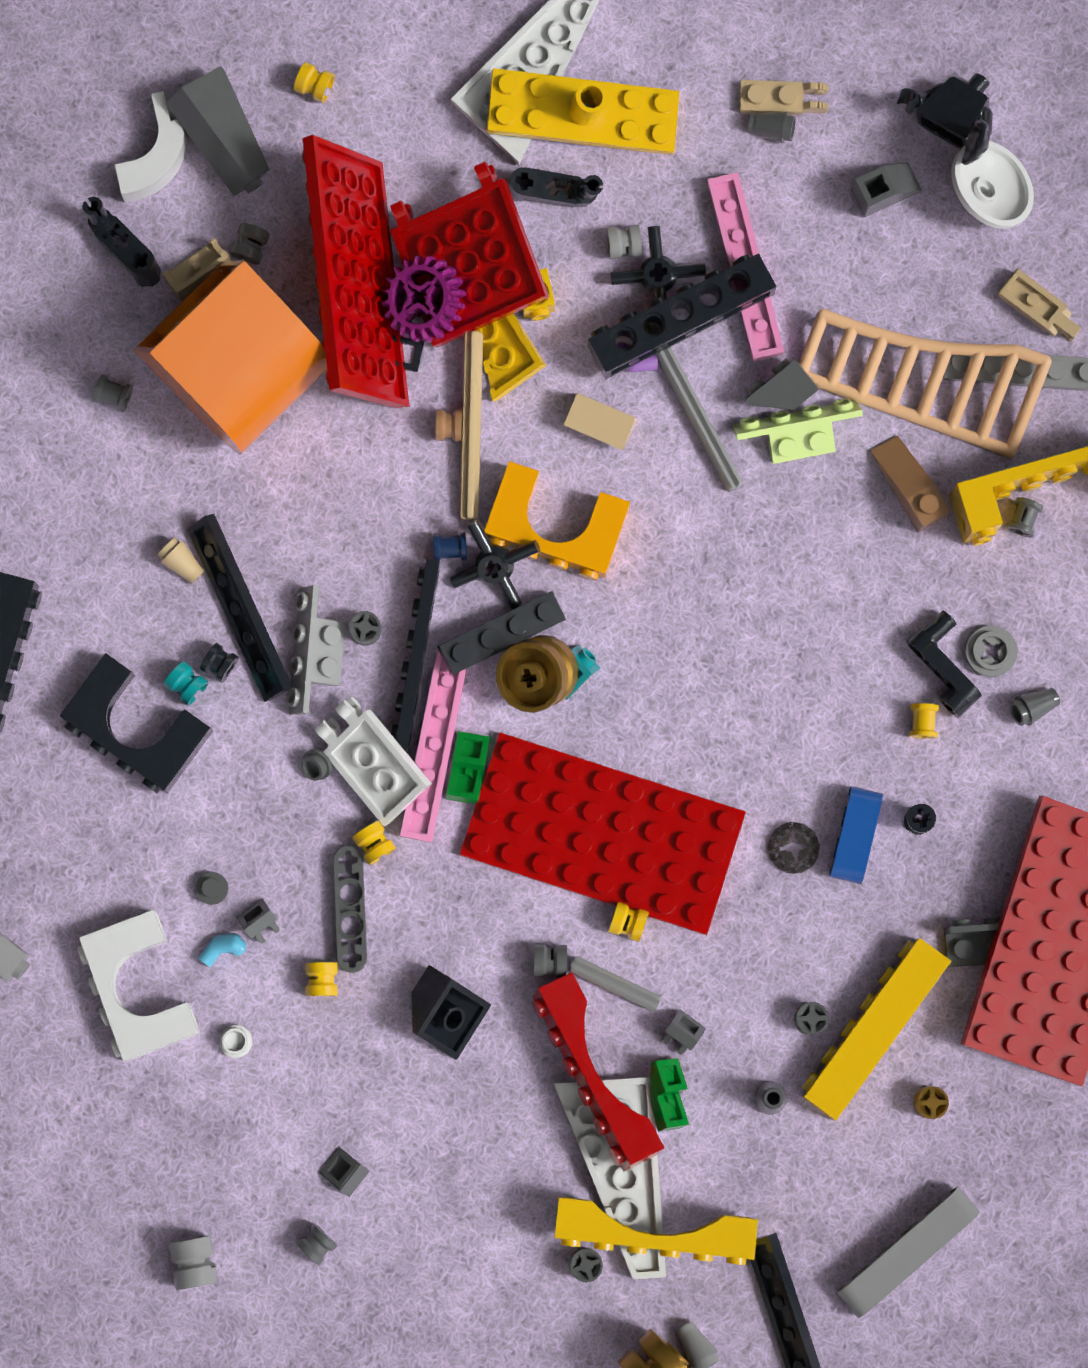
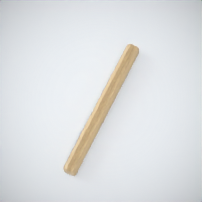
[460,331,483,520]

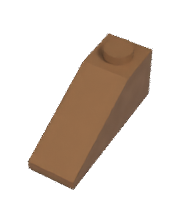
[870,435,950,533]

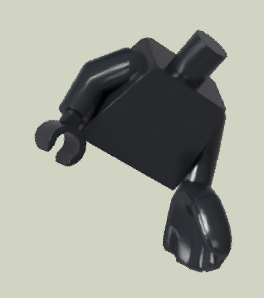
[896,73,993,165]

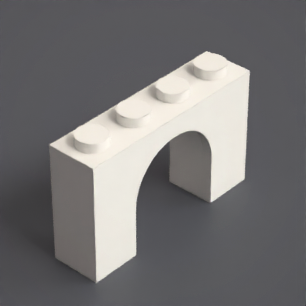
[77,910,201,1062]

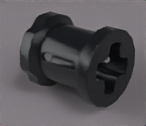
[904,804,936,835]

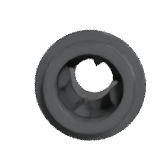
[748,112,796,143]
[1010,688,1060,726]
[754,1082,787,1115]

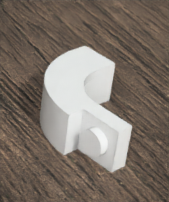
[115,91,187,203]

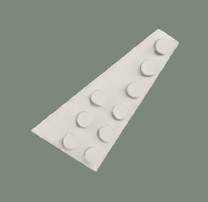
[451,0,600,166]
[554,1077,666,1279]

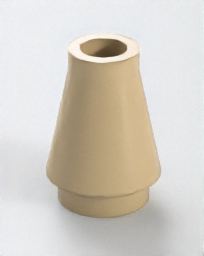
[157,537,205,584]

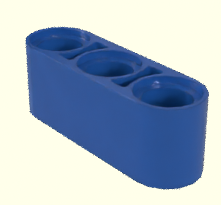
[829,786,883,884]

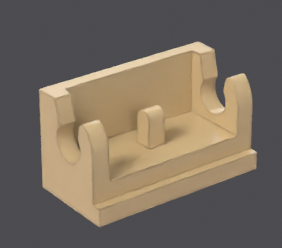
[162,237,231,301]
[564,393,637,450]

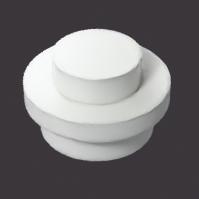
[220,1025,253,1058]

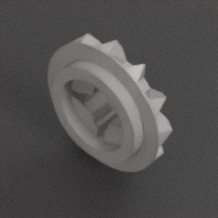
[965,626,1017,678]

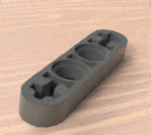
[333,846,367,973]

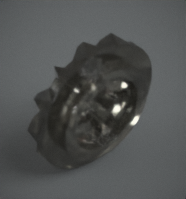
[768,822,820,874]

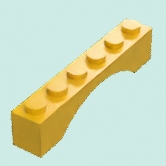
[554,1196,758,1265]

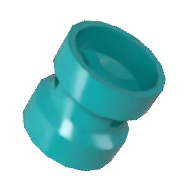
[163,661,209,706]

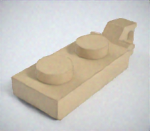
[997,269,1081,342]

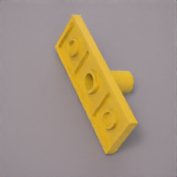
[486,68,680,155]

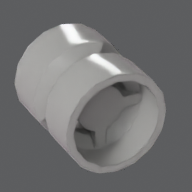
[168,1235,218,1290]

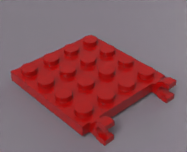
[390,161,549,348]

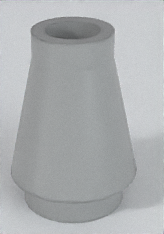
[676,1321,720,1368]

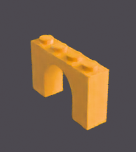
[485,461,630,581]

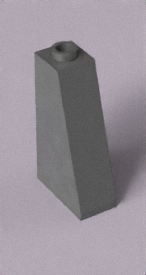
[165,66,270,196]

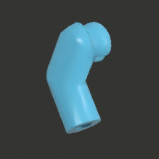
[197,933,247,967]

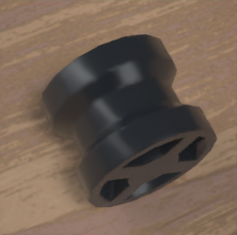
[200,643,239,683]

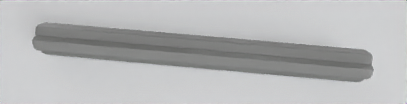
[643,322,742,492]

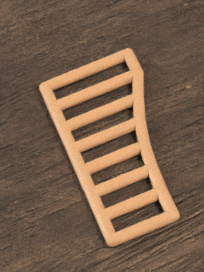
[799,309,1052,458]

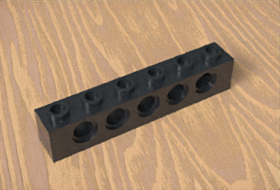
[588,253,777,380]

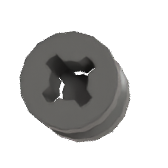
[349,611,381,646]
[794,1002,829,1035]
[296,1223,337,1265]
[570,1248,603,1283]

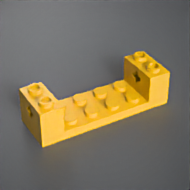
[949,446,1088,546]

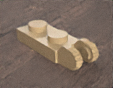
[740,80,828,115]

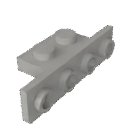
[287,585,345,716]

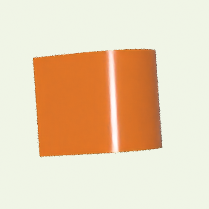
[133,260,327,454]

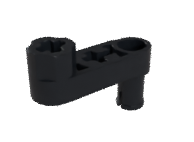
[506,167,603,208]
[82,196,161,287]
[906,610,982,718]

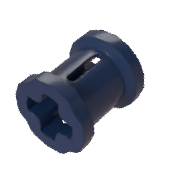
[433,532,467,561]

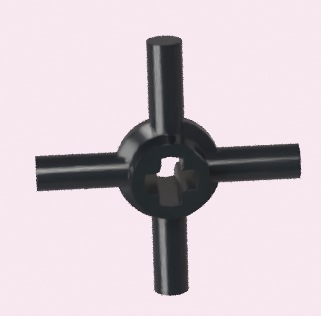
[610,226,706,300]
[450,519,540,609]

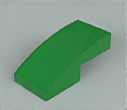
[446,731,490,805]
[650,1058,689,1132]

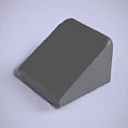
[319,1147,370,1197]

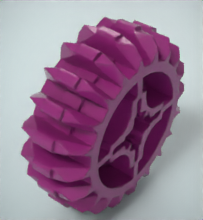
[380,256,467,342]

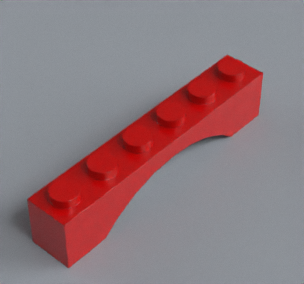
[532,973,665,1172]

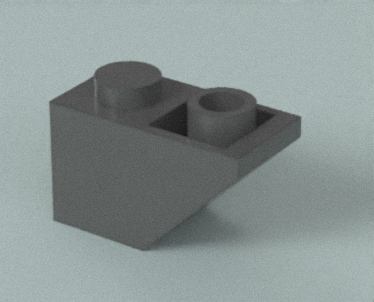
[851,162,922,218]
[745,358,819,410]

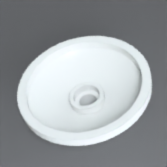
[951,141,1034,229]

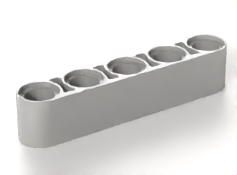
[836,1186,980,1318]

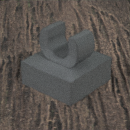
[237,899,279,944]
[663,1009,706,1055]

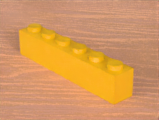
[801,938,951,1121]

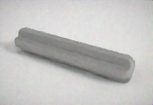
[569,956,661,1011]

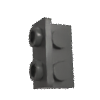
[944,917,1000,968]

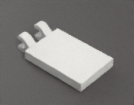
[315,697,432,826]

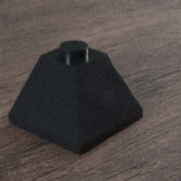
[411,965,491,1060]

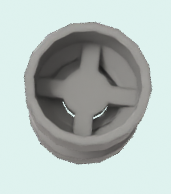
[607,224,642,260]

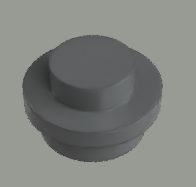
[301,749,332,781]
[196,872,229,905]

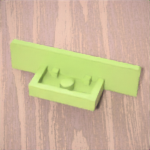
[732,399,863,464]

